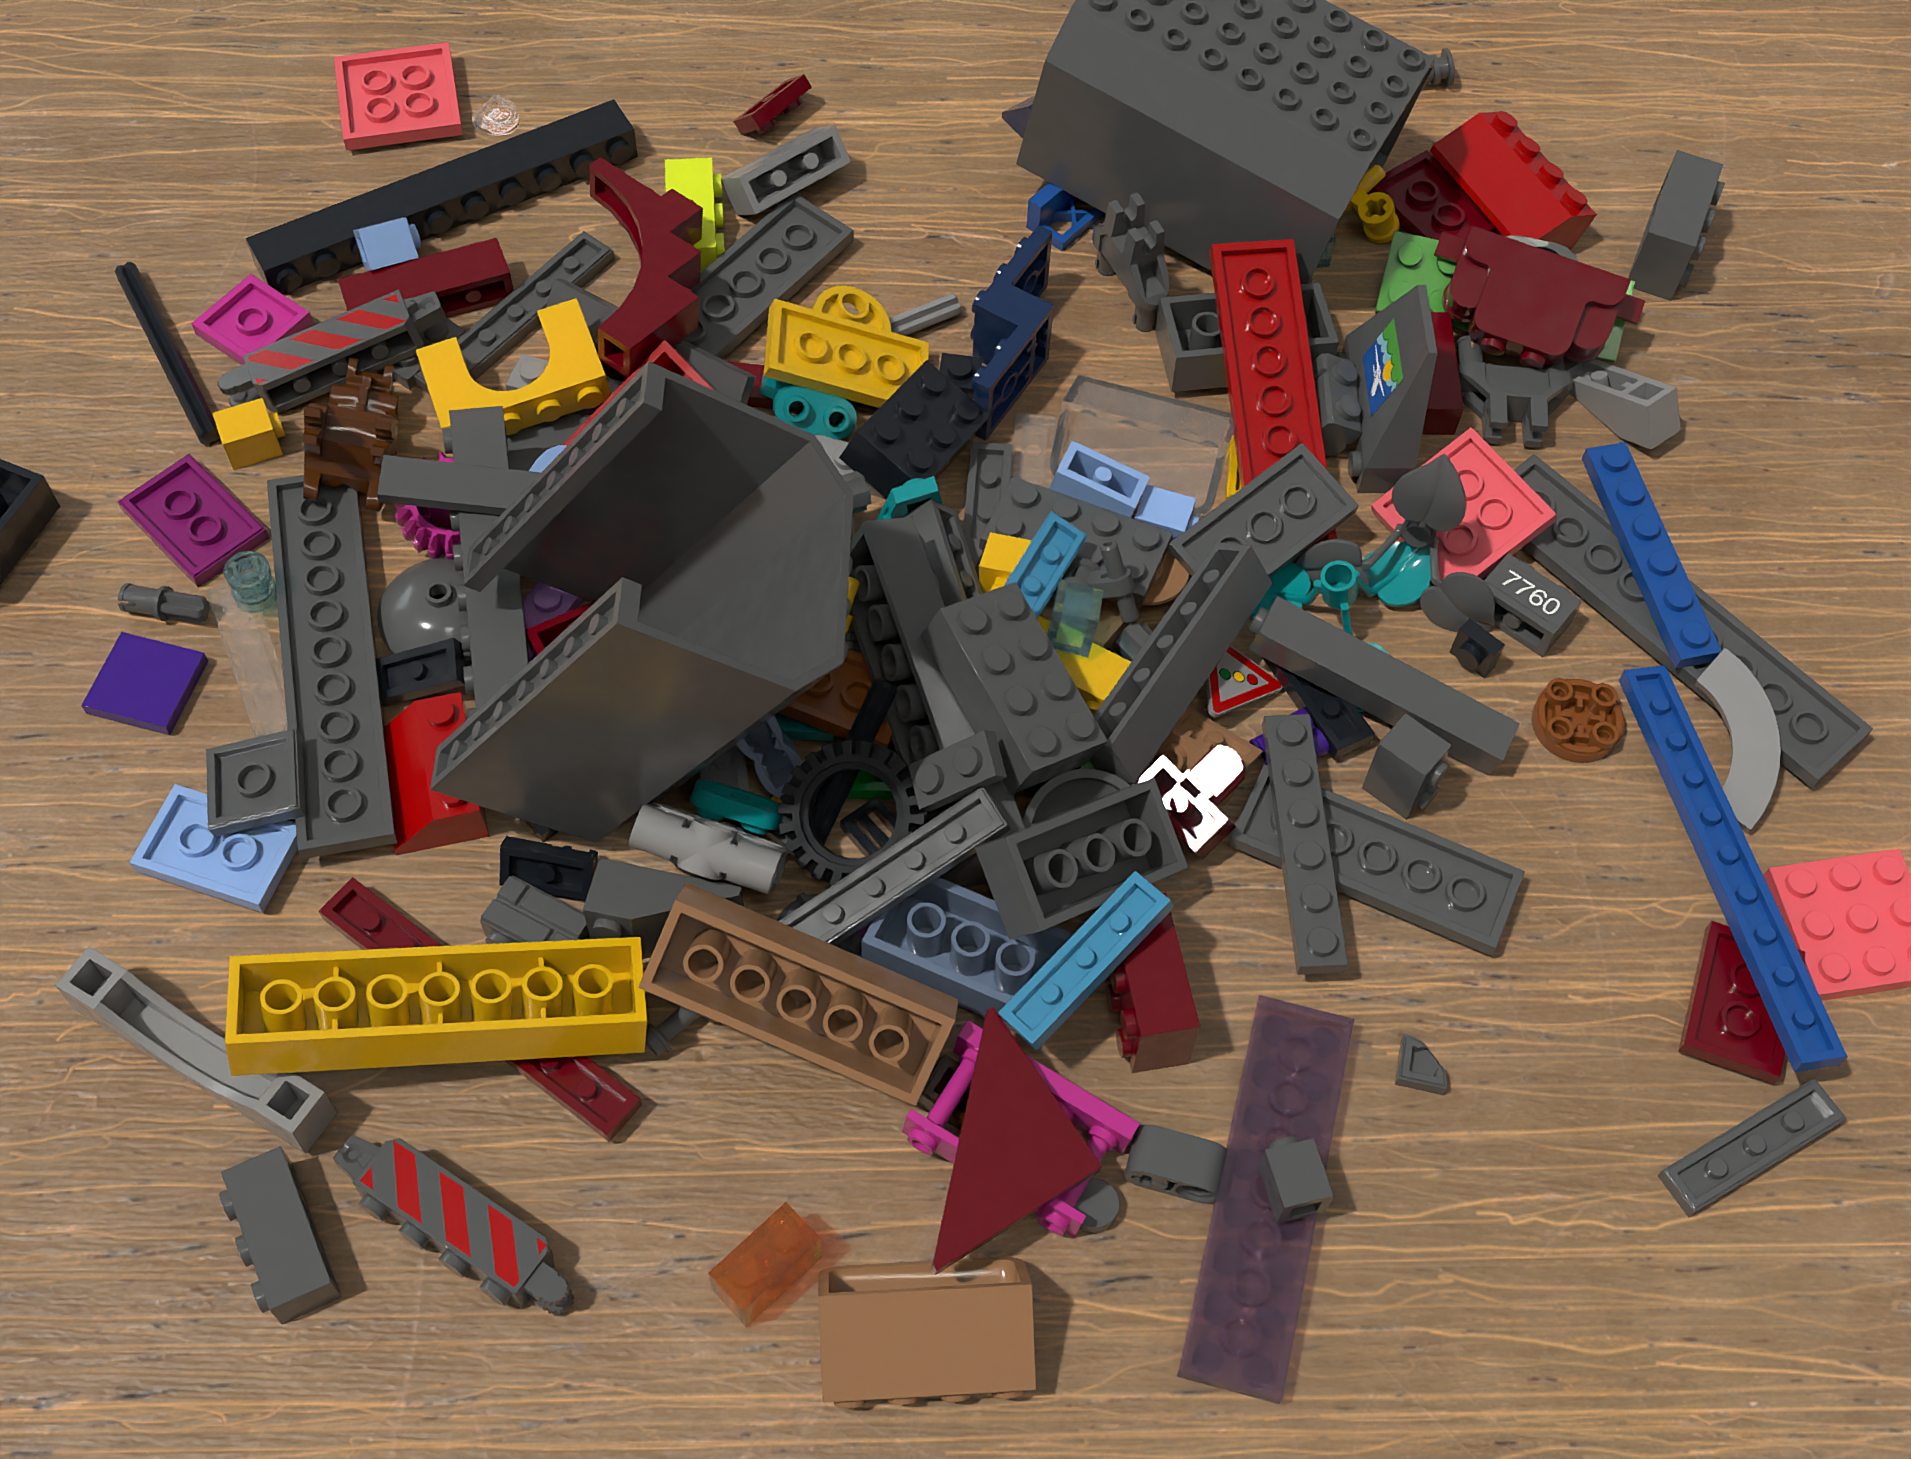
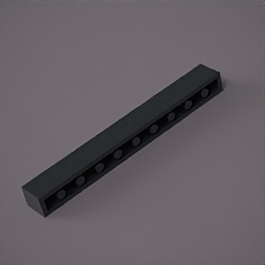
[246,99,638,294]

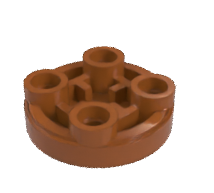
[1532,678,1625,763]

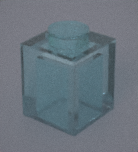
[1046,580,1104,657]

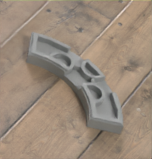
[1695,648,1781,834]

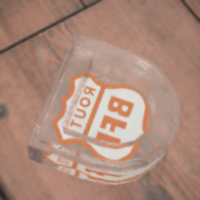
[472,94,520,136]

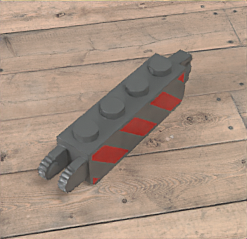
[217,289,446,413]
[333,1135,574,1316]

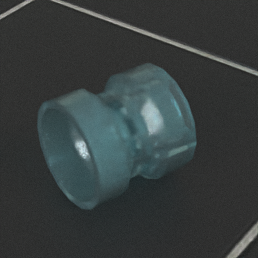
[224,551,277,613]

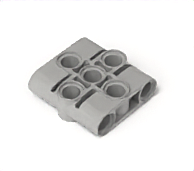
[629,802,789,895]

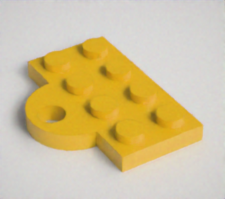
[764,286,929,408]

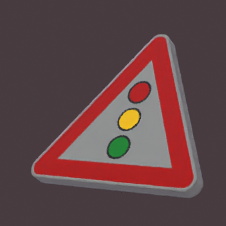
[1205,645,1283,718]

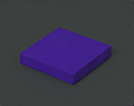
[81,632,208,735]

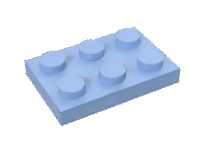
[129,784,298,913]

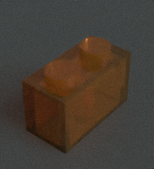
[708,1202,823,1328]

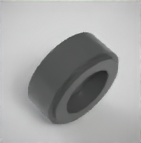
[1074,1178,1119,1233]

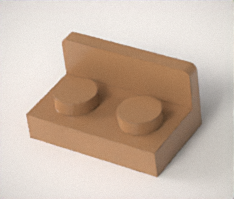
[1150,706,1263,806]

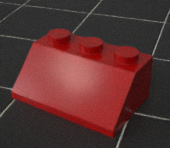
[385,692,489,856]

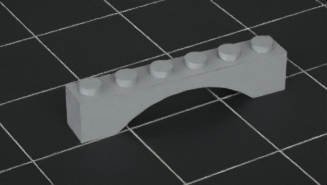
[55,947,337,1154]

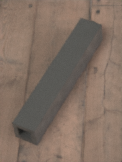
[1248,596,1520,775]

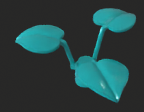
[1251,541,1431,712]

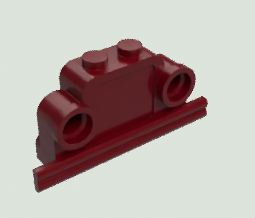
[1434,226,1645,369]

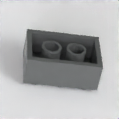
[1628,150,1725,301]

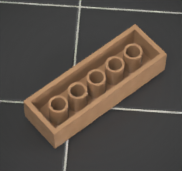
[638,882,959,1106]

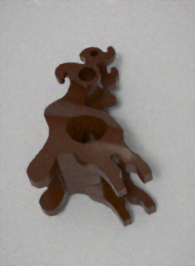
[303,358,399,512]

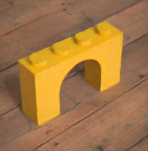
[416,298,611,435]

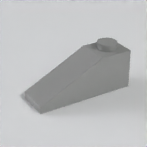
[1565,359,1681,450]

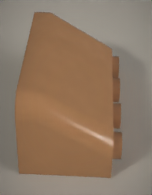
[818,1257,1036,1408]

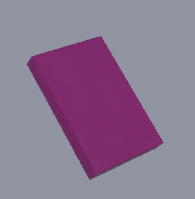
[117,454,269,587]

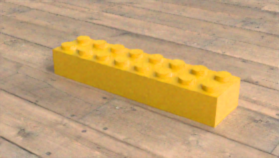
[225,937,647,1076]

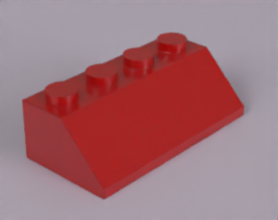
[1429,111,1597,251]

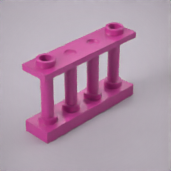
[902,1020,1140,1238]

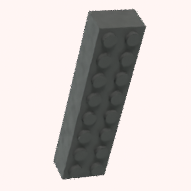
[849,517,1027,887]

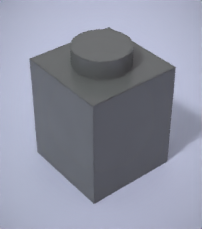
[1258,1137,1334,1224]

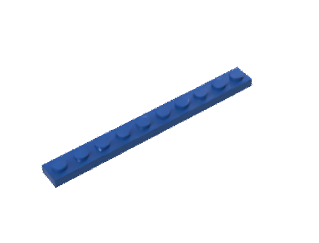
[1619,665,1848,1072]

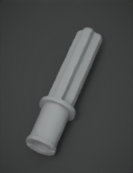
[889,294,961,336]

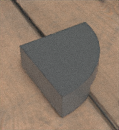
[1395,1034,1447,1095]

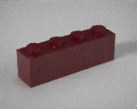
[337,238,514,318]

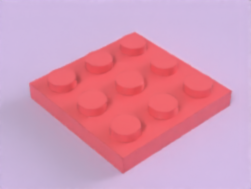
[334,42,463,151]
[1371,427,1557,580]
[1763,849,1911,1001]

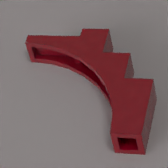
[589,157,703,378]

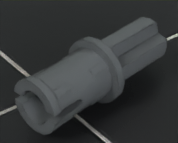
[118,583,211,622]

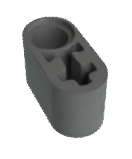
[1124,1125,1228,1203]

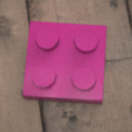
[191,274,313,365]

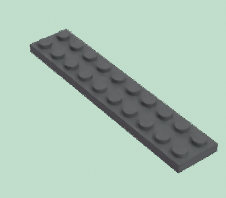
[1514,454,1873,788]
[267,475,397,859]

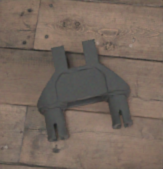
[1092,192,1170,332]
[1457,335,1573,448]

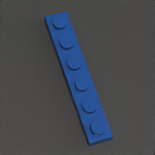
[1582,442,1722,669]

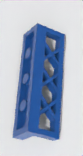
[1026,182,1106,251]

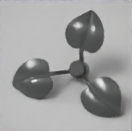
[1296,454,1496,632]

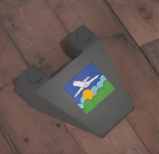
[1336,285,1437,493]

